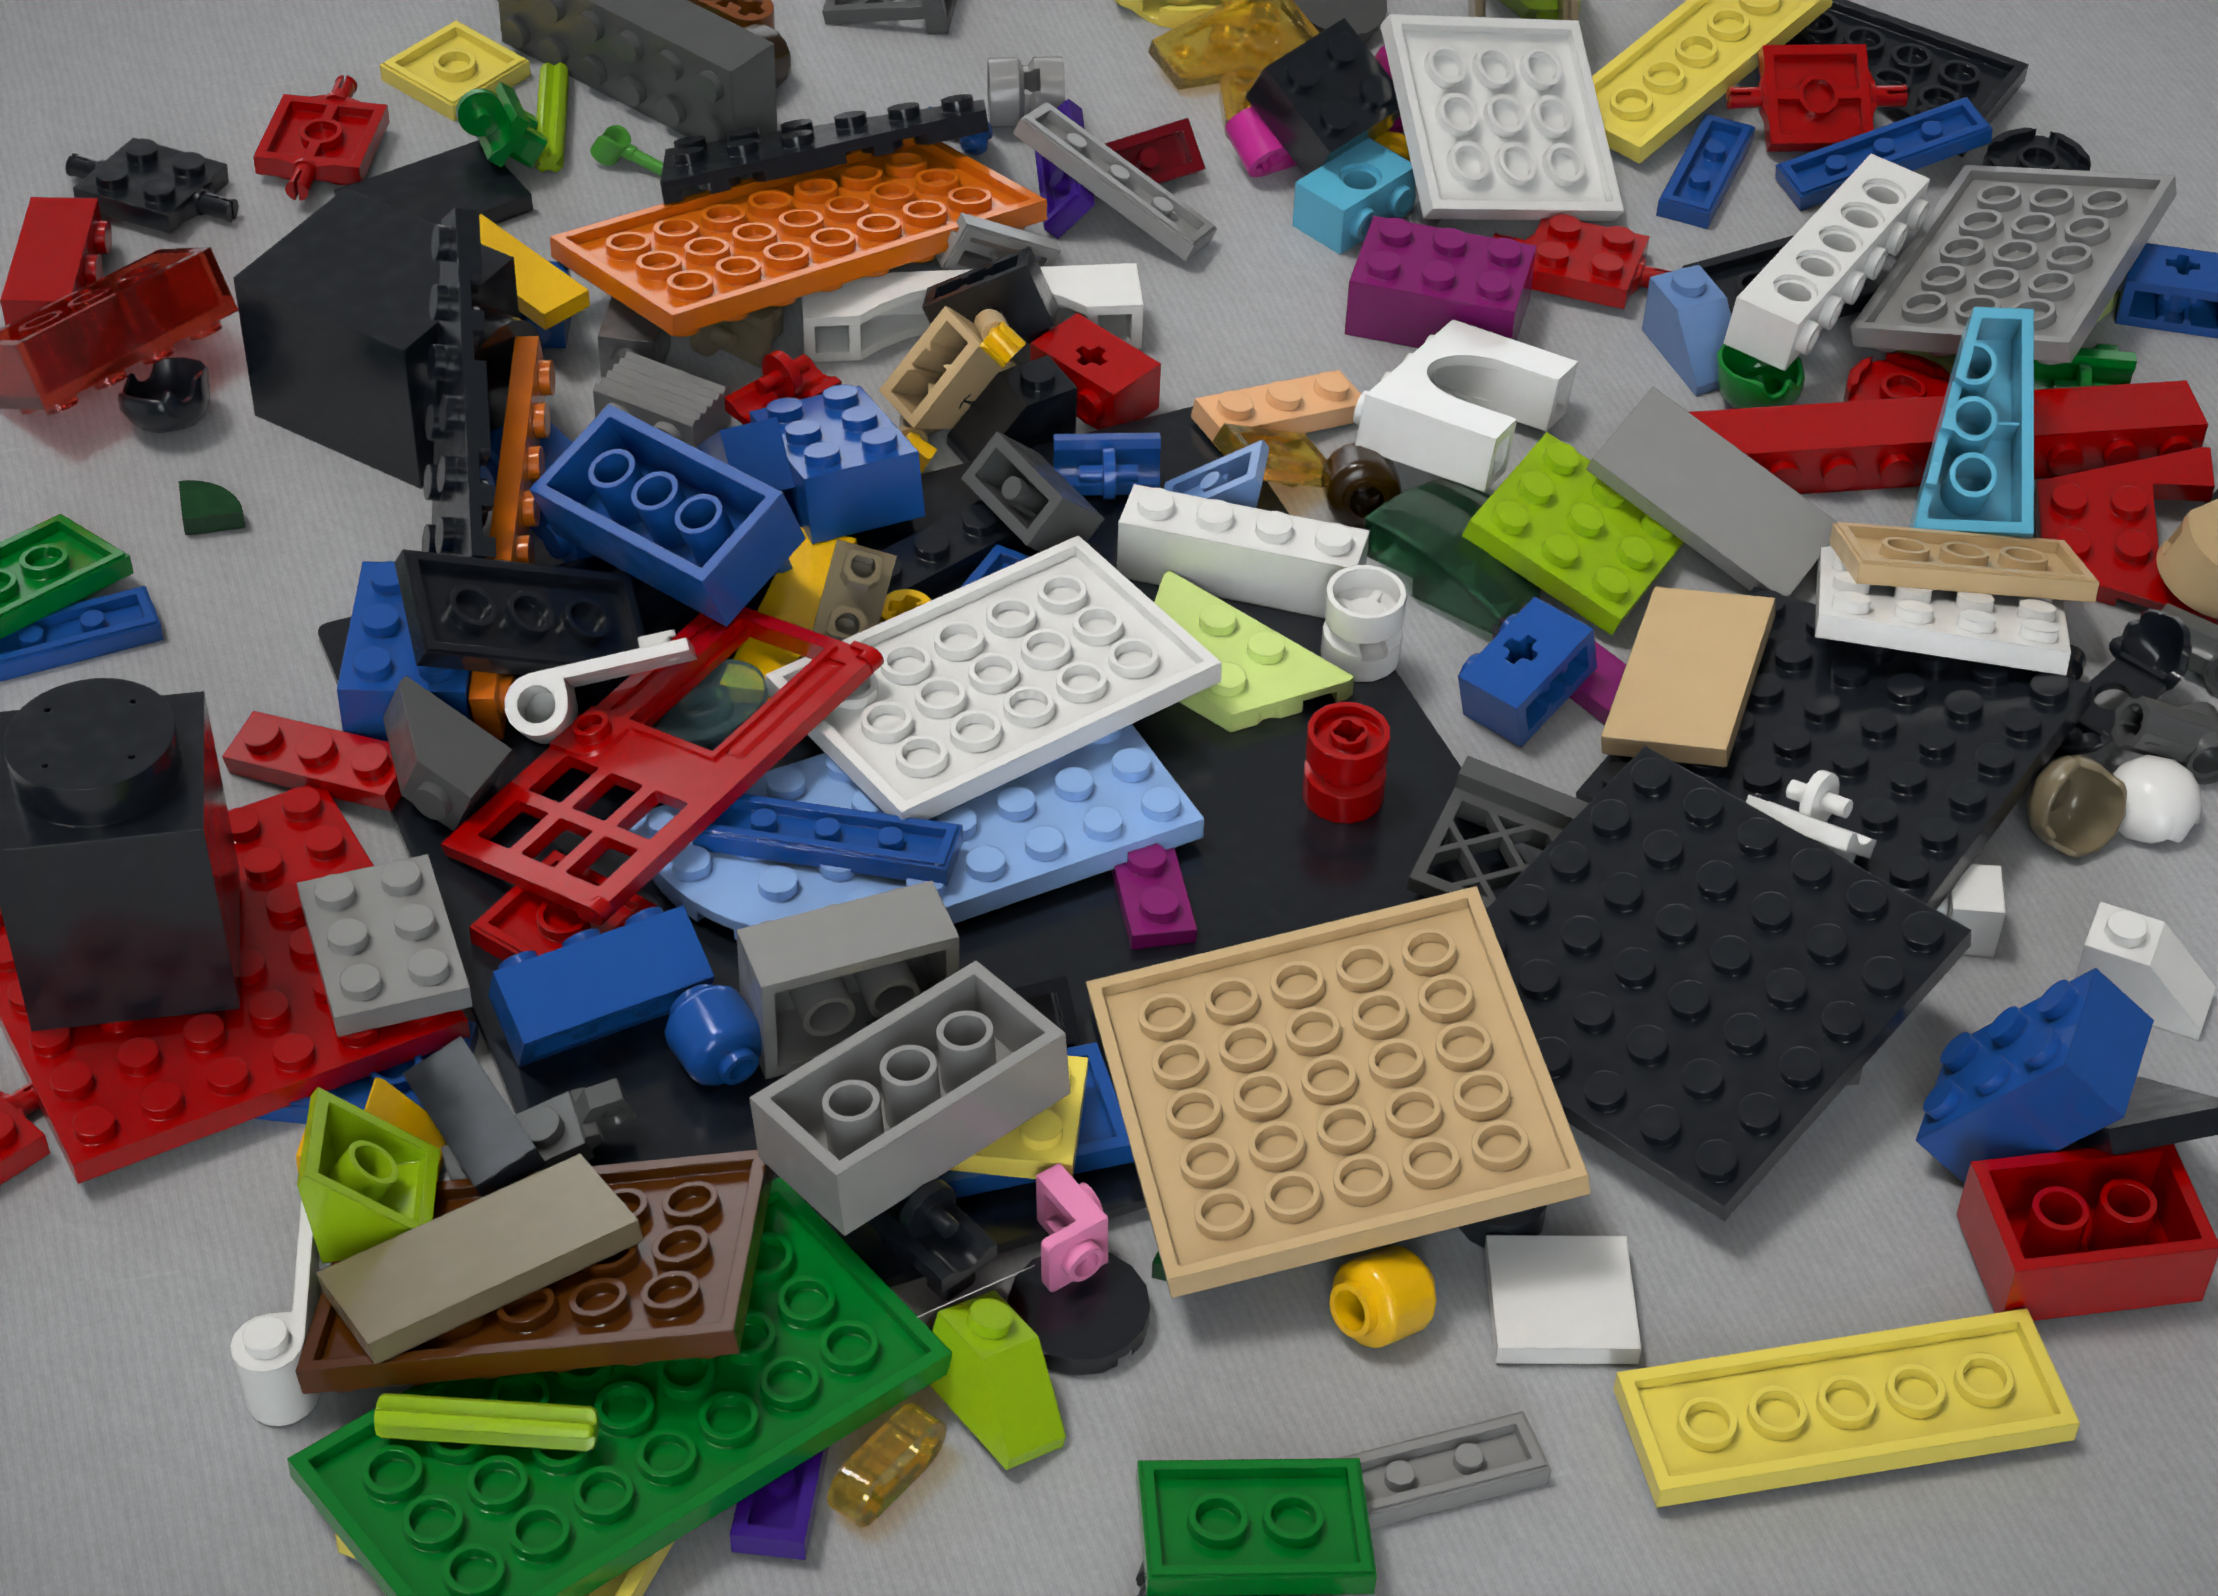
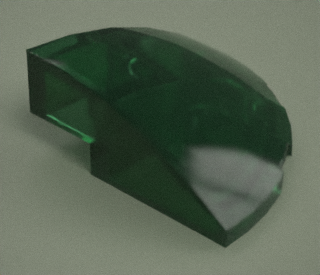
[1365,478,1541,636]

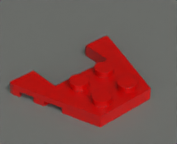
[2034,447,2218,625]

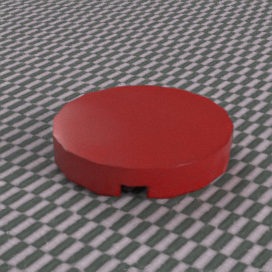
[1843,352,1950,402]

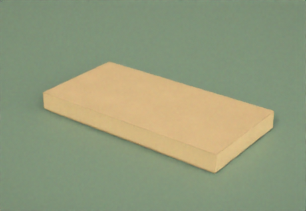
[1829,522,2099,603]
[1601,586,1775,767]

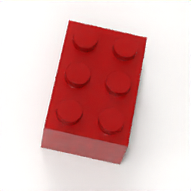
[1956,1144,2218,1321]

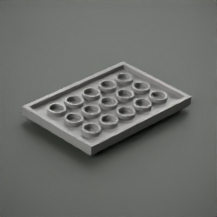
[1851,165,2177,365]

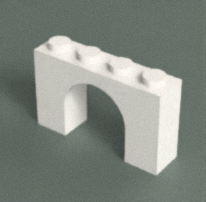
[1353,320,1578,492]

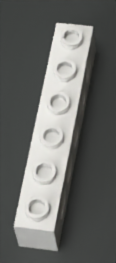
[1723,154,1930,371]

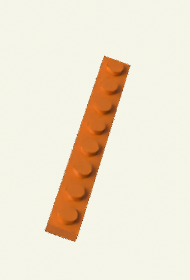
[468,336,556,740]

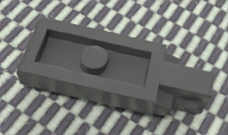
[441,1078,637,1180]

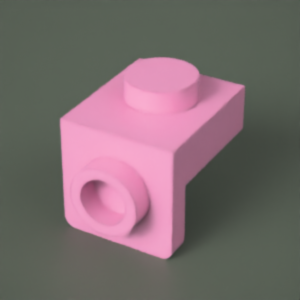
[1036,1163,1108,1292]

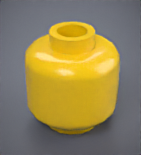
[1329,1245,1437,1348]

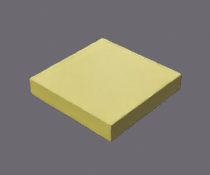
[380,20,531,122]

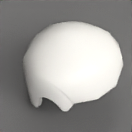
[2113,755,2202,844]

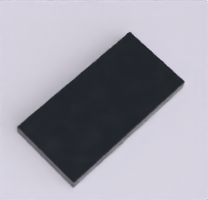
[394,549,646,685]

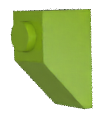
[930,1290,1066,1470]

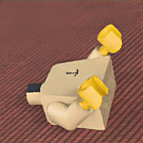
[879,306,1026,474]

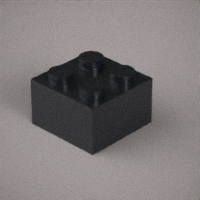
[1245,18,1400,176]

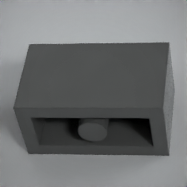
[961,432,1105,552]

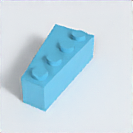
[1909,307,2034,537]

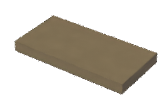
[316,1154,644,1364]

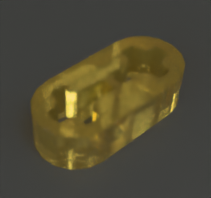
[827,1403,947,1527]

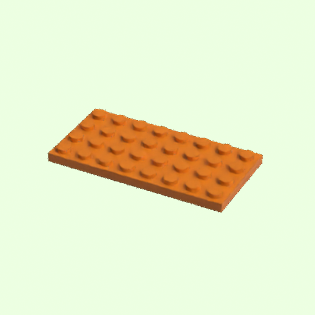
[550,137,1047,337]

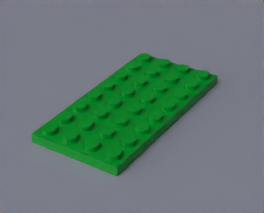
[287,1177,952,1596]

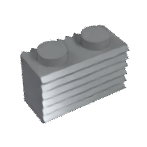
[593,351,731,448]

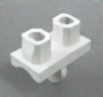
[1746,770,1877,863]

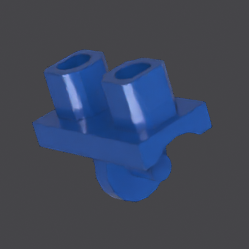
[1053,433,1161,500]

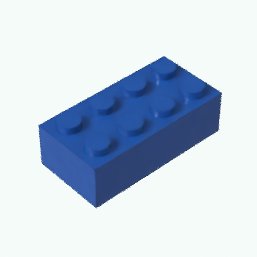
[529,404,806,627]

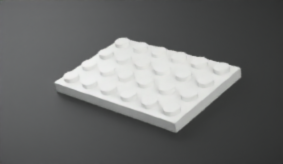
[765,536,1221,820]

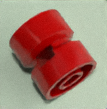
[1302,702,1390,823]

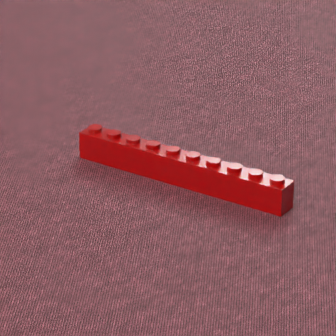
[1689,380,2208,494]

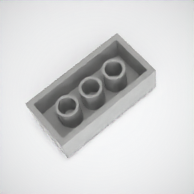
[749,960,1070,1236]

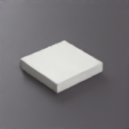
[1484,1235,1641,1364]

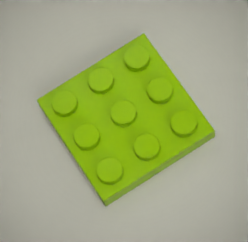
[1462,432,1685,636]

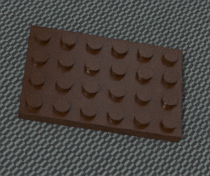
[295,1150,774,1394]

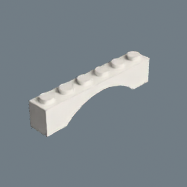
[801,263,1144,362]

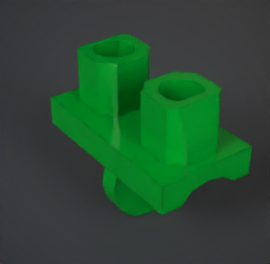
[456,82,548,168]
[2034,343,2137,390]

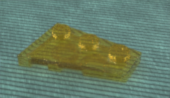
[1148,0,1319,90]

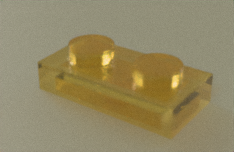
[1212,423,1327,488]

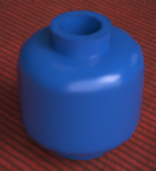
[665,984,761,1086]

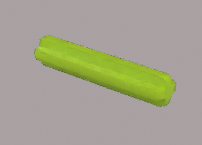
[534,62,569,173]
[374,1393,599,1452]

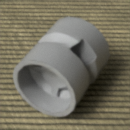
[987,56,1065,127]

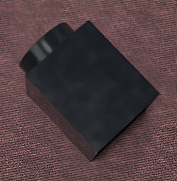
[233,188,543,489]
[0,678,240,1031]

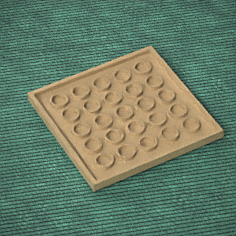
[1086,886,1590,1298]

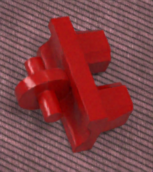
[724,350,842,425]

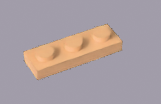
[1191,370,1361,451]

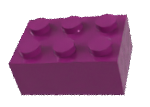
[1344,216,1537,348]

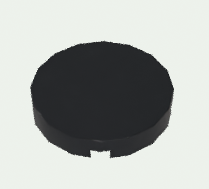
[1982,127,2091,171]
[1007,1252,1150,1376]

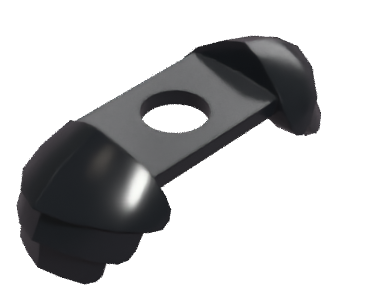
[2053,609,2192,757]

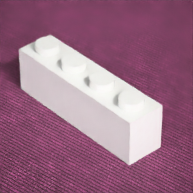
[1117,484,1370,618]

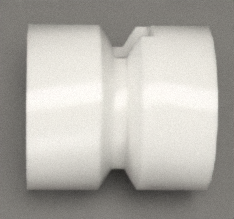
[1321,565,1407,682]

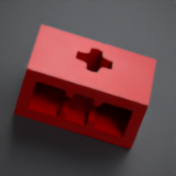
[1030,313,1161,430]

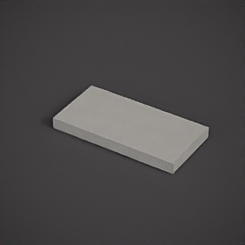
[1586,387,1837,596]

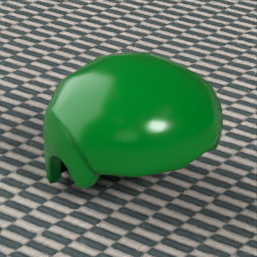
[1716,344,1805,409]

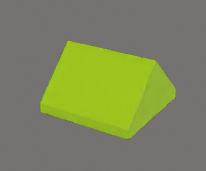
[297,1087,440,1264]

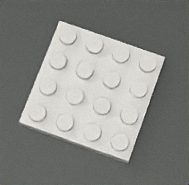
[1380,14,1624,221]
[1815,545,2071,676]

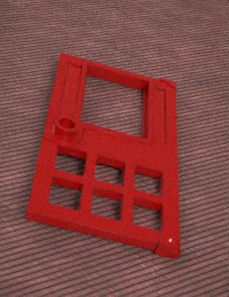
[441,607,884,926]

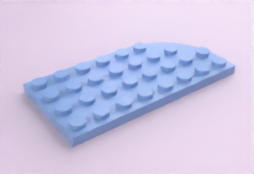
[629,724,1204,940]

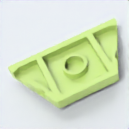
[1154,570,1354,733]

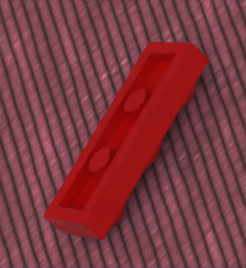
[222,711,402,812]

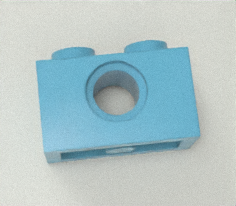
[1292,138,1416,255]

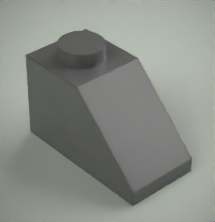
[383,676,512,831]

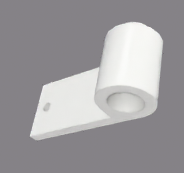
[505,630,697,744]
[230,1200,332,1426]

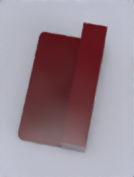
[1105,118,1206,185]

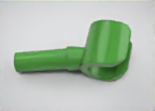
[590,125,663,176]

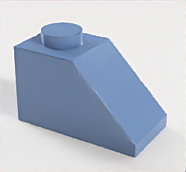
[1642,265,1731,396]

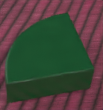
[178,480,245,535]

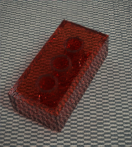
[0,247,238,415]

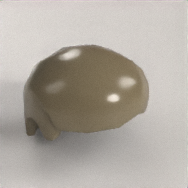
[2025,755,2127,858]

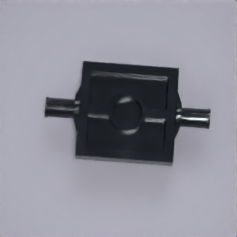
[65,137,239,234]

